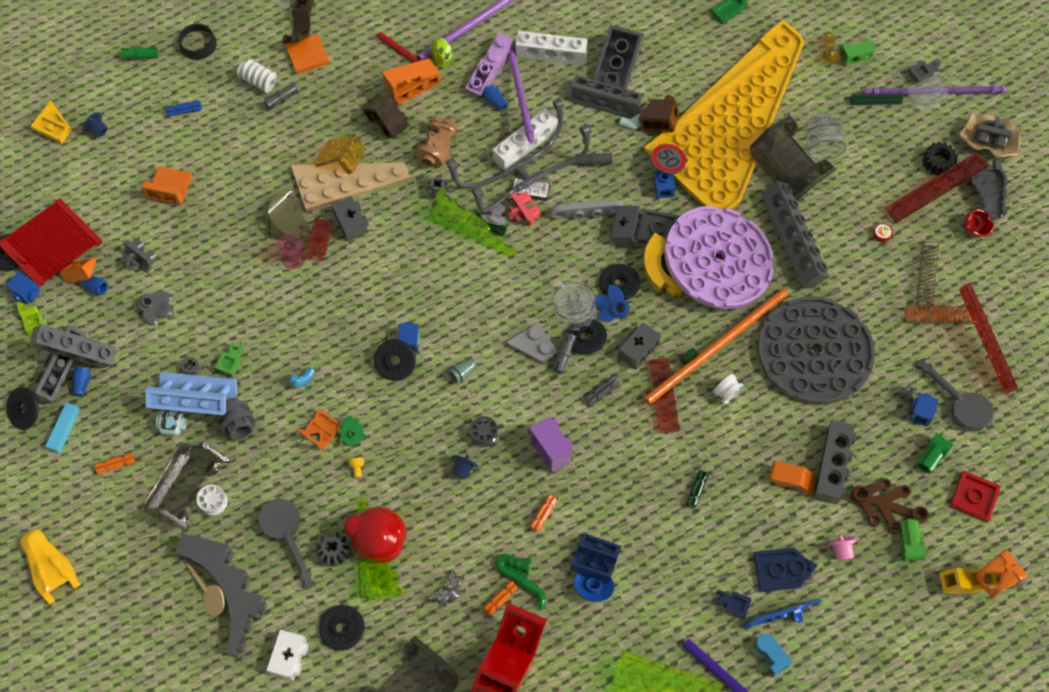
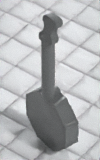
[915,358,993,432]
[258,498,316,590]

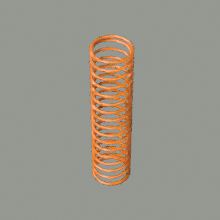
[905,305,982,323]

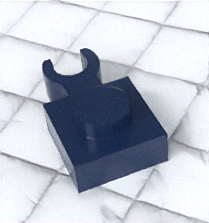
[713,590,752,619]

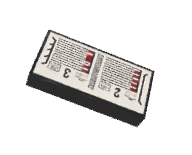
[512,178,550,201]

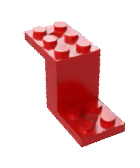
[471,603,547,692]

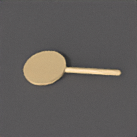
[185,562,225,616]

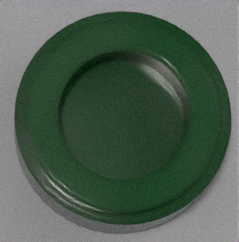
[680,348,699,365]

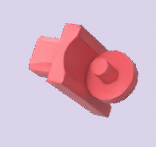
[508,191,541,226]

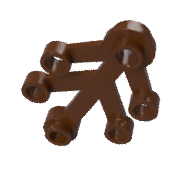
[850,478,929,534]

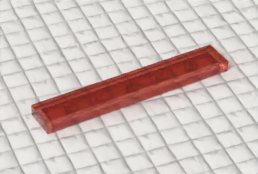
[886,152,988,223]
[959,282,1019,394]

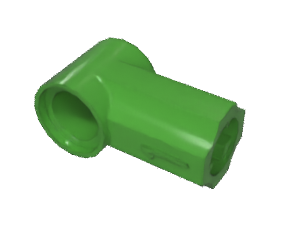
[900,519,926,561]

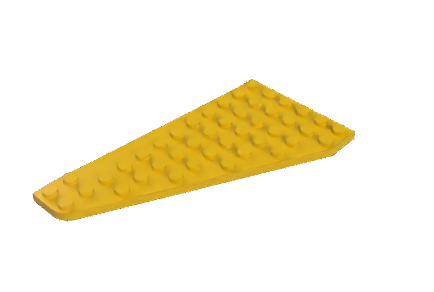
[644,20,803,210]

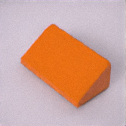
[59,258,96,284]

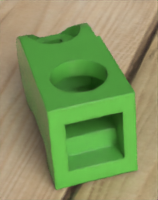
[839,40,876,66]

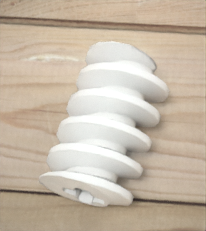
[237,59,277,93]

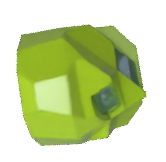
[431,38,453,68]

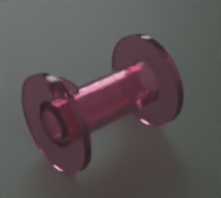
[277,234,306,269]

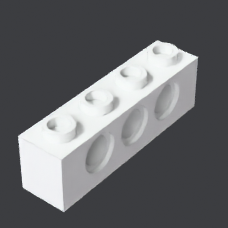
[516,31,588,65]
[492,108,558,170]

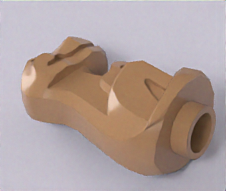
[414,116,457,168]

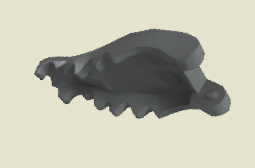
[968,158,1008,219]

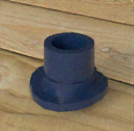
[82,112,108,138]
[451,454,478,479]

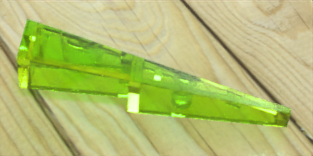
[429,187,517,257]
[356,498,406,601]

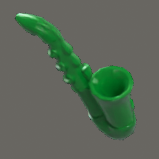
[495,554,546,610]

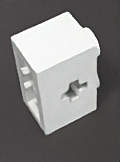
[266,630,309,681]

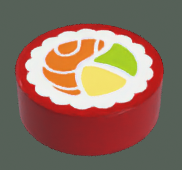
[873,223,893,242]

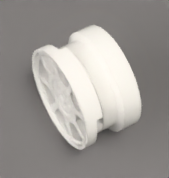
[713,374,744,404]
[197,484,228,516]

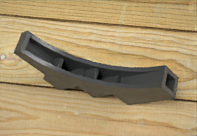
[175,533,267,658]

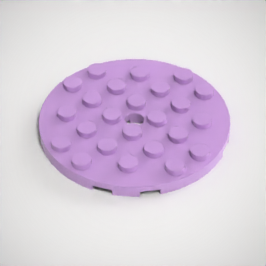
[664,206,774,309]

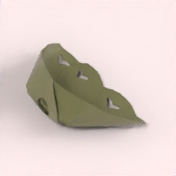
[264,189,310,241]

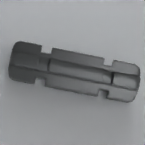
[585,376,618,406]

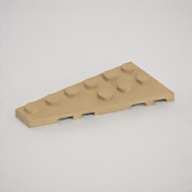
[291,162,411,212]

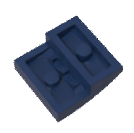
[570,533,621,583]

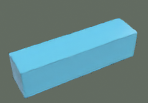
[45,403,80,454]

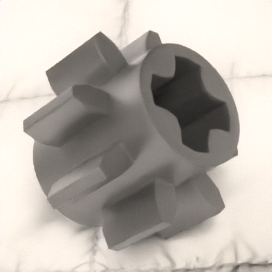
[426,176,449,200]

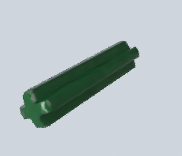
[850,93,903,105]

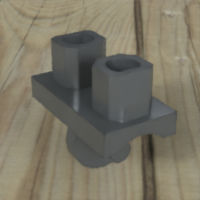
[975,116,1013,148]
[122,239,157,273]

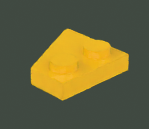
[31,101,72,144]

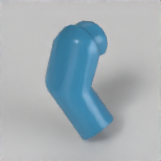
[289,367,315,388]

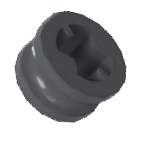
[181,357,200,375]
[899,383,917,402]

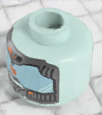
[156,410,187,436]

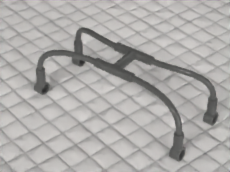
[446,98,592,213]

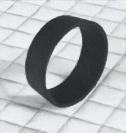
[178,24,217,60]

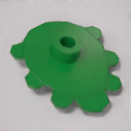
[338,415,366,446]

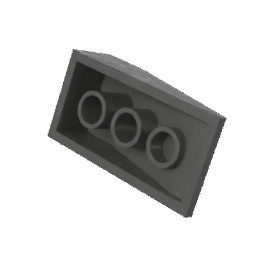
[593,25,644,94]

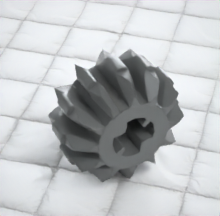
[315,531,350,567]

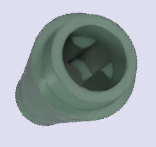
[448,358,477,383]

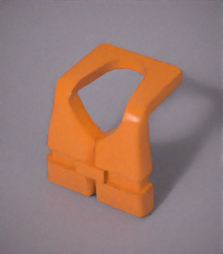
[298,409,342,450]
[975,550,1028,599]

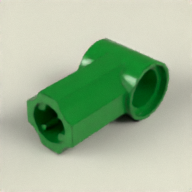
[916,433,953,474]

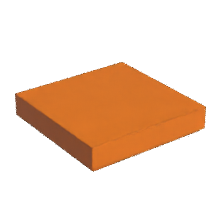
[285,34,330,74]

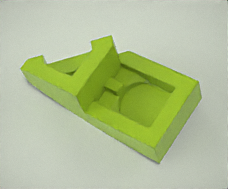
[16,302,45,336]

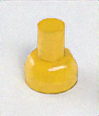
[348,458,364,478]

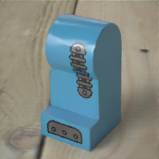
[755,634,792,678]

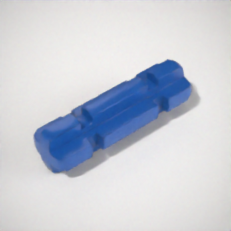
[166,100,202,116]

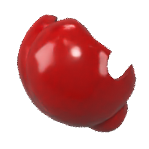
[344,506,407,563]

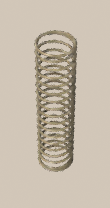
[916,238,940,309]

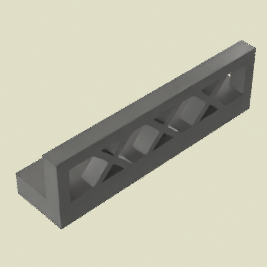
[568,75,643,118]

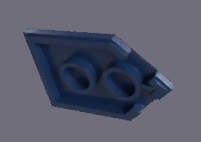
[753,548,817,593]

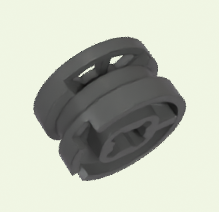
[470,416,498,447]

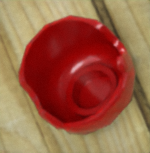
[964,209,994,237]

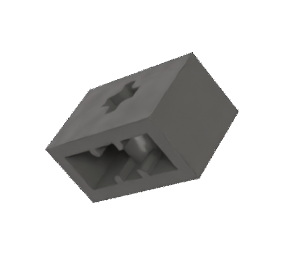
[331,196,369,241]
[610,206,644,247]
[618,323,661,370]

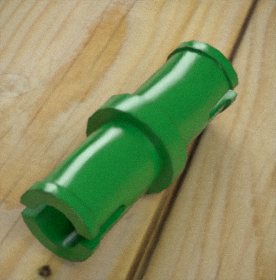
[121,46,158,60]

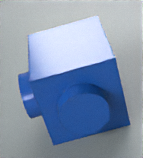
[653,171,675,199]
[6,272,41,304]
[909,393,939,427]

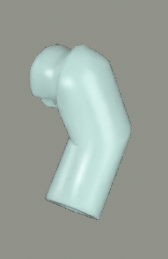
[619,113,641,130]

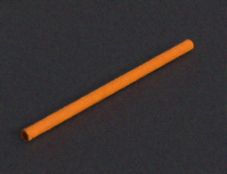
[644,288,788,405]

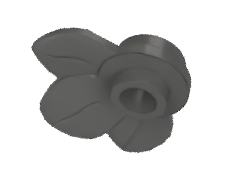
[137,291,174,326]

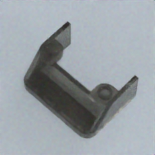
[142,442,230,530]

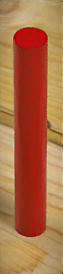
[377,32,420,63]

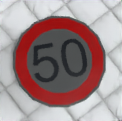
[651,144,687,175]

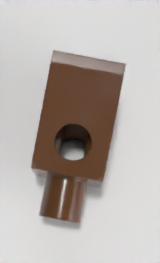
[638,95,679,133]

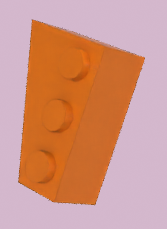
[382,58,441,105]

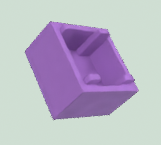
[530,416,573,473]

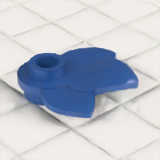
[594,285,630,322]

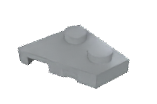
[507,323,558,364]

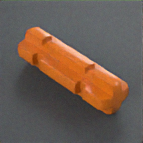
[95,453,135,474]
[530,495,557,532]
[483,581,518,616]

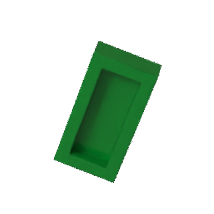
[711,0,748,24]

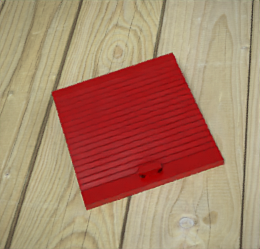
[0,198,102,287]

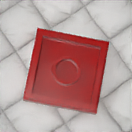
[949,470,1001,523]

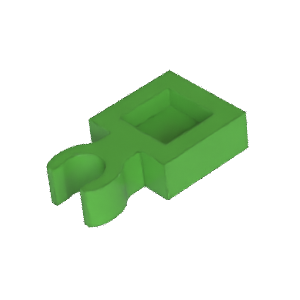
[214,342,243,377]

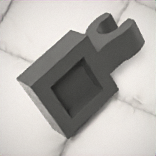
[908,59,941,85]

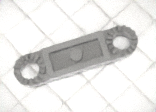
[550,199,623,219]

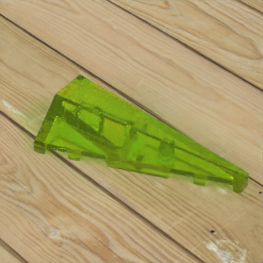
[610,650,723,692]

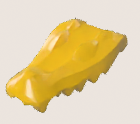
[20,529,81,605]

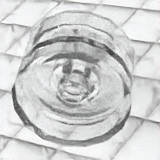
[553,281,596,330]

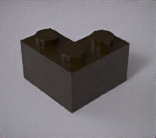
[361,96,410,138]

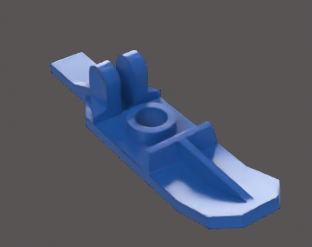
[741,598,821,630]

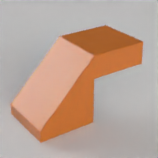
[769,461,817,494]

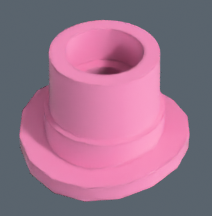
[827,535,856,560]

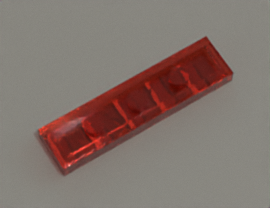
[649,358,680,433]

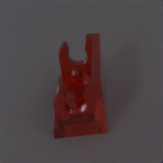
[306,218,333,261]

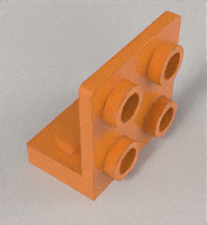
[142,166,193,205]

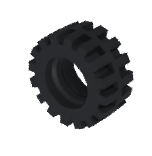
[922,142,958,176]

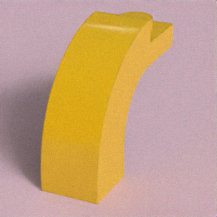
[644,233,684,298]
[939,563,1019,594]

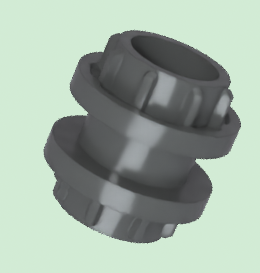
[216,398,256,440]

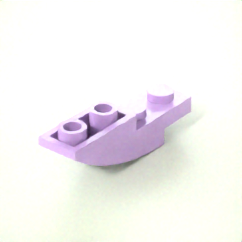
[465,32,515,96]

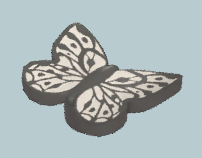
[425,570,463,604]

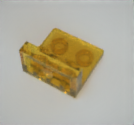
[315,133,367,174]

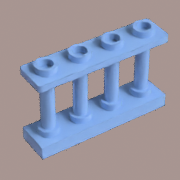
[145,372,237,415]

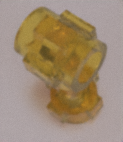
[823,33,840,64]

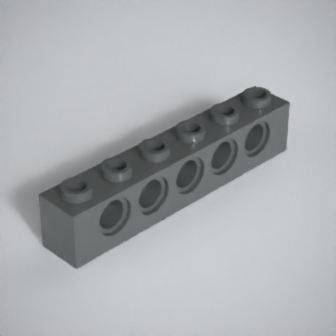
[761,181,830,288]

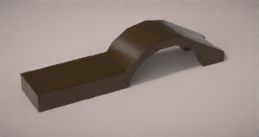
[282,0,314,44]

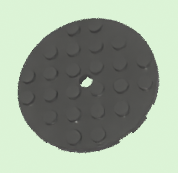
[758,296,875,404]

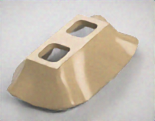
[959,114,1021,157]

